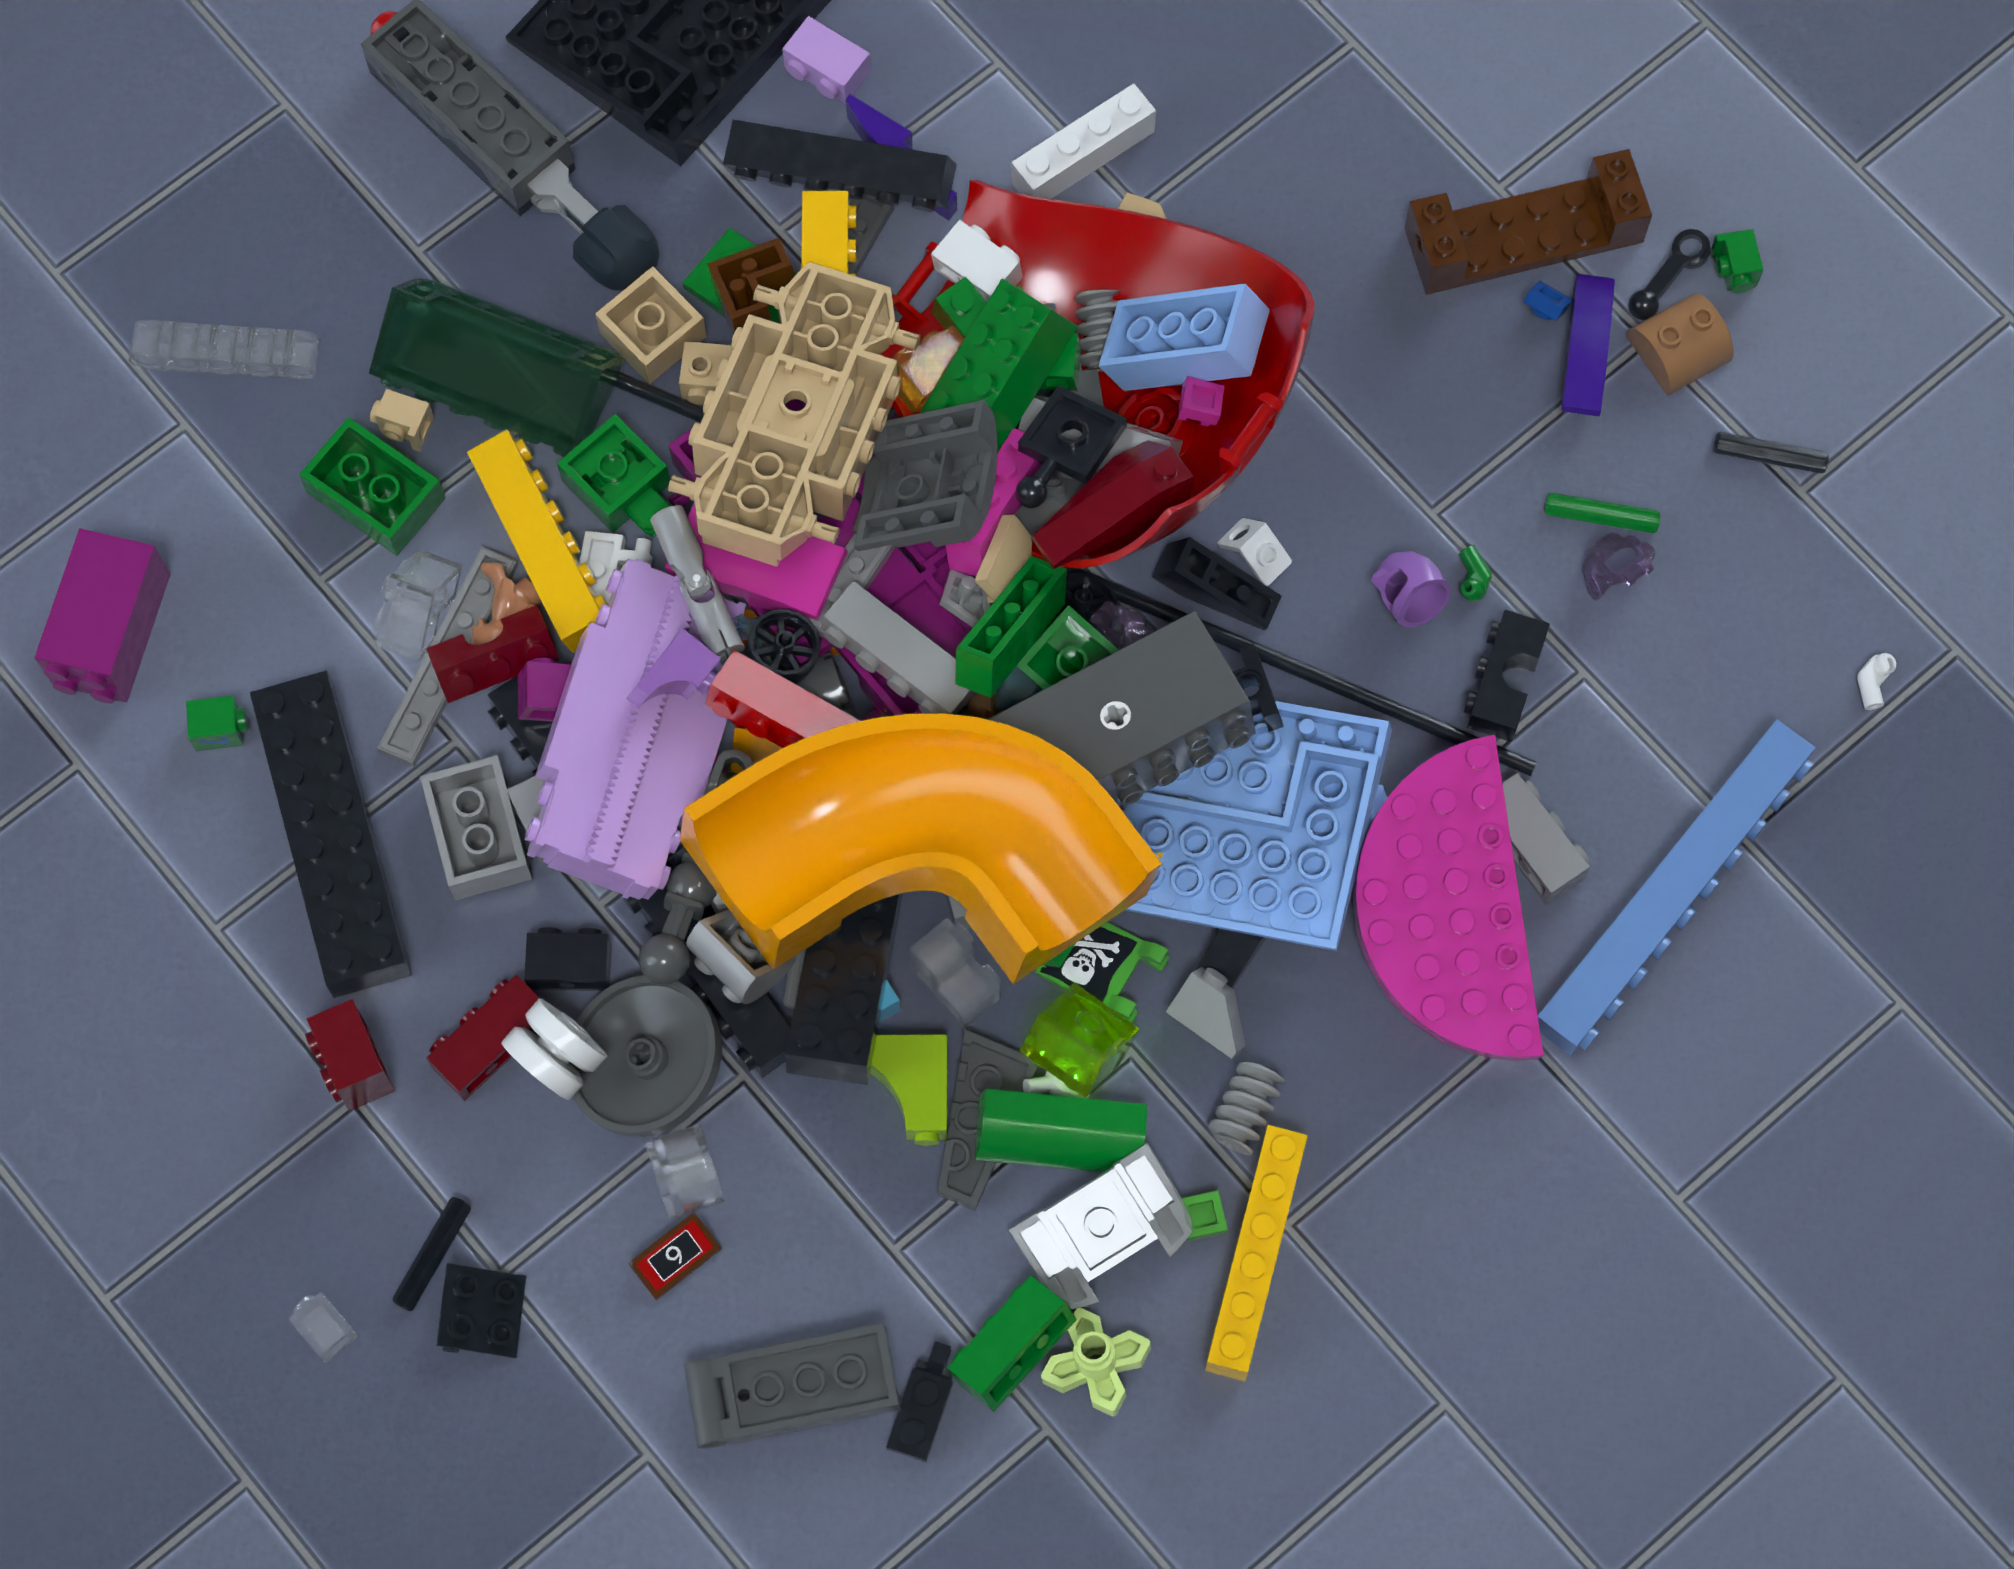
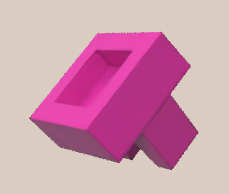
[1178,376,1224,427]

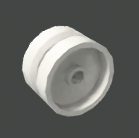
[501,999,608,1100]

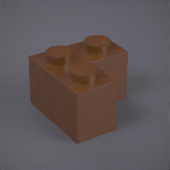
[707,238,794,335]

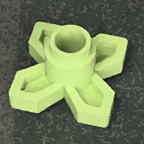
[1041,1308,1151,1416]

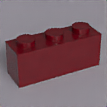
[426,975,540,1101]

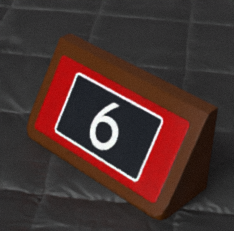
[629,1212,721,1300]

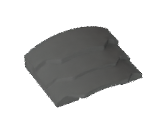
[852,400,997,551]

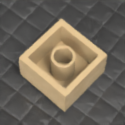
[595,266,707,384]

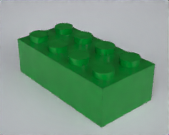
[920,278,1078,453]

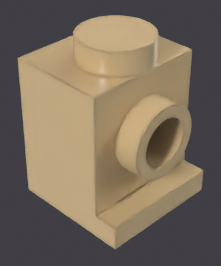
[370,389,434,452]

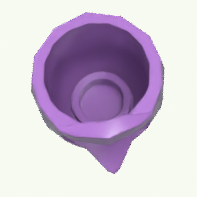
[1371,551,1451,627]

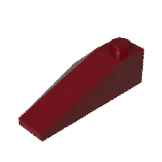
[1032,440,1193,570]

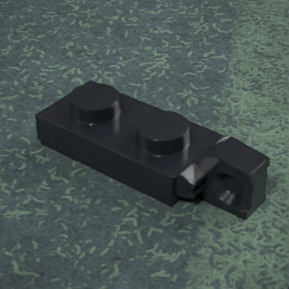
[886,1341,953,1463]

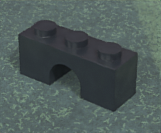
[1463,610,1550,742]

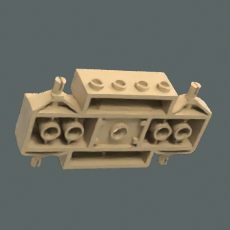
[668,262,921,567]

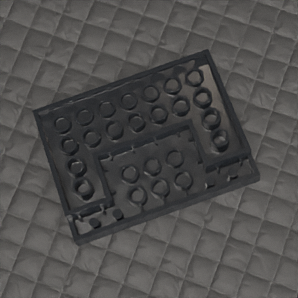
[505,0,831,167]

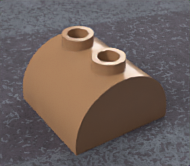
[1626,293,1734,396]

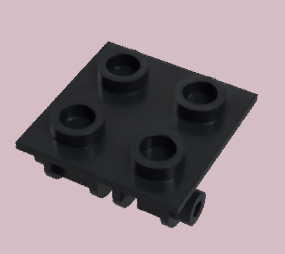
[436,1263,526,1358]

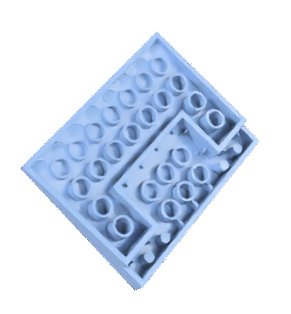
[1122,696,1392,951]

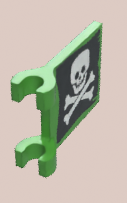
[1035,922,1170,1026]

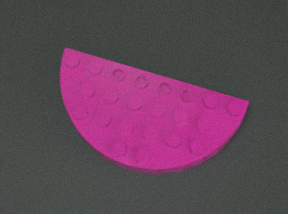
[1353,735,1544,1061]

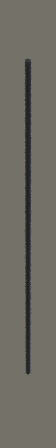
[539,341,1537,776]

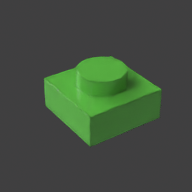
[1182,1190,1228,1242]

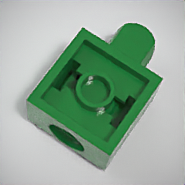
[557,414,671,537]

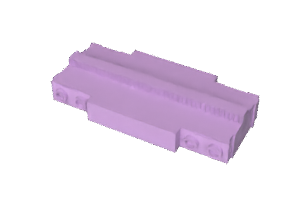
[525,559,747,900]

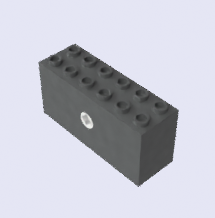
[988,611,1256,806]

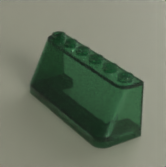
[368,278,623,457]

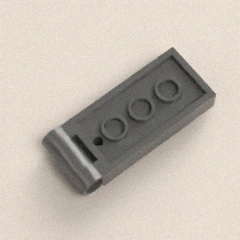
[684,1323,901,1449]

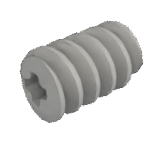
[1075,290,1121,372]
[1208,1062,1286,1156]

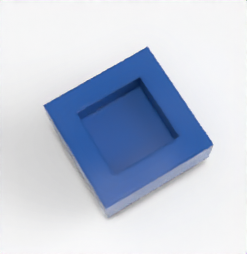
[1523,281,1573,321]

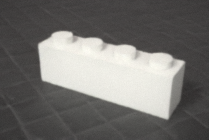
[1011,83,1156,199]

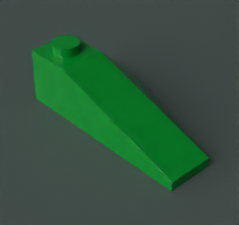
[1016,605,1119,690]

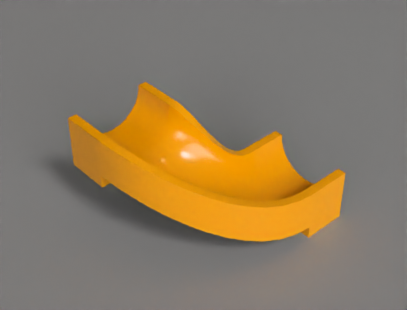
[680,713,1162,984]

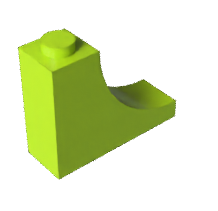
[870,1035,948,1146]

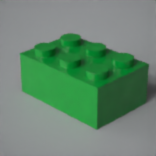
[299,417,445,556]

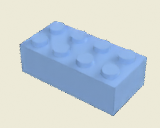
[1099,284,1270,391]

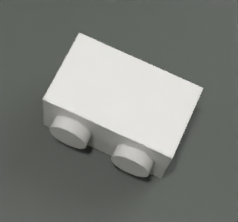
[931,220,1023,303]

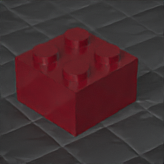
[305,999,395,1111]

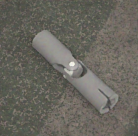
[650,505,744,662]

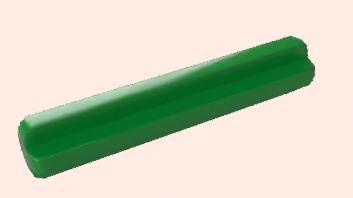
[1545,493,1661,533]

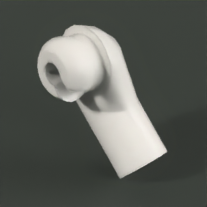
[1857,653,1896,710]

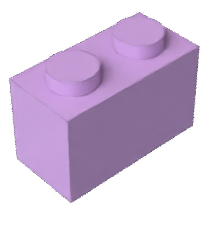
[783,16,871,104]

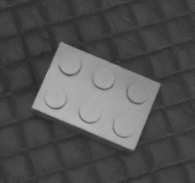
[420,755,532,901]

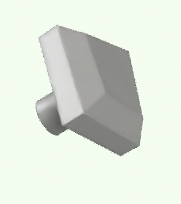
[939,570,990,628]

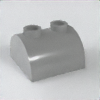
[686,909,797,1004]

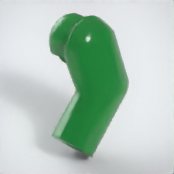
[1458,545,1492,602]

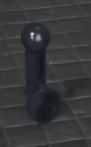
[1628,229,1711,320]

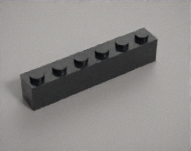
[723,120,957,212]

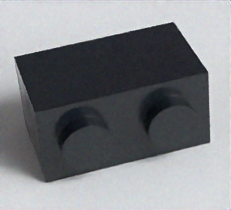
[524,927,612,991]

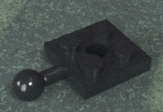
[1016,385,1127,508]

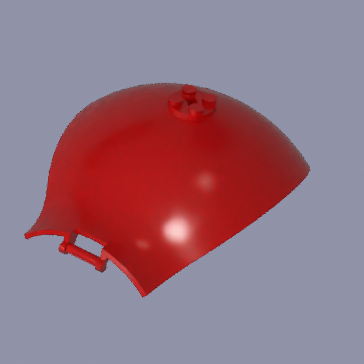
[880,180,1315,568]

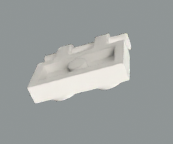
[579,531,653,603]

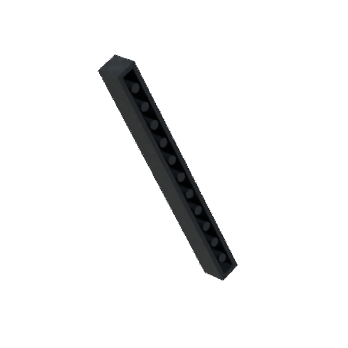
[487,676,790,1078]

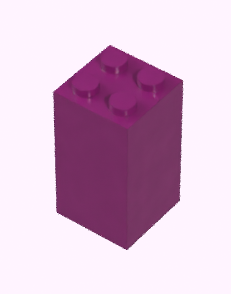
[34,528,170,704]

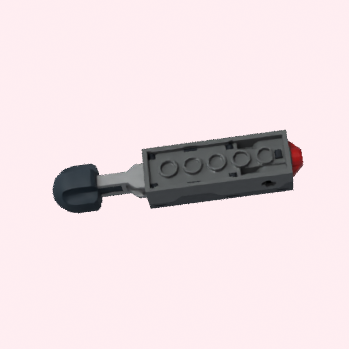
[361,0,660,291]

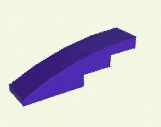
[846,94,957,221]
[1561,273,1615,417]

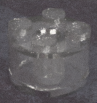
[645,1123,724,1219]

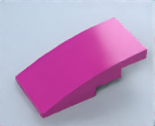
[665,504,848,620]

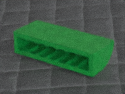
[975,1088,1148,1173]

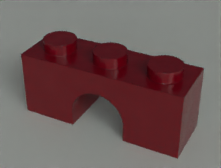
[426,605,559,703]

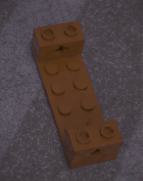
[1404,149,1652,295]

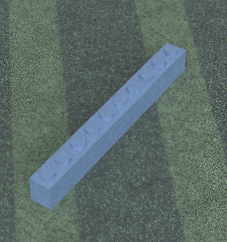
[1538,719,1816,1056]

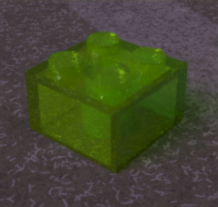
[1019,983,1140,1098]

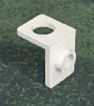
[1217,518,1292,586]

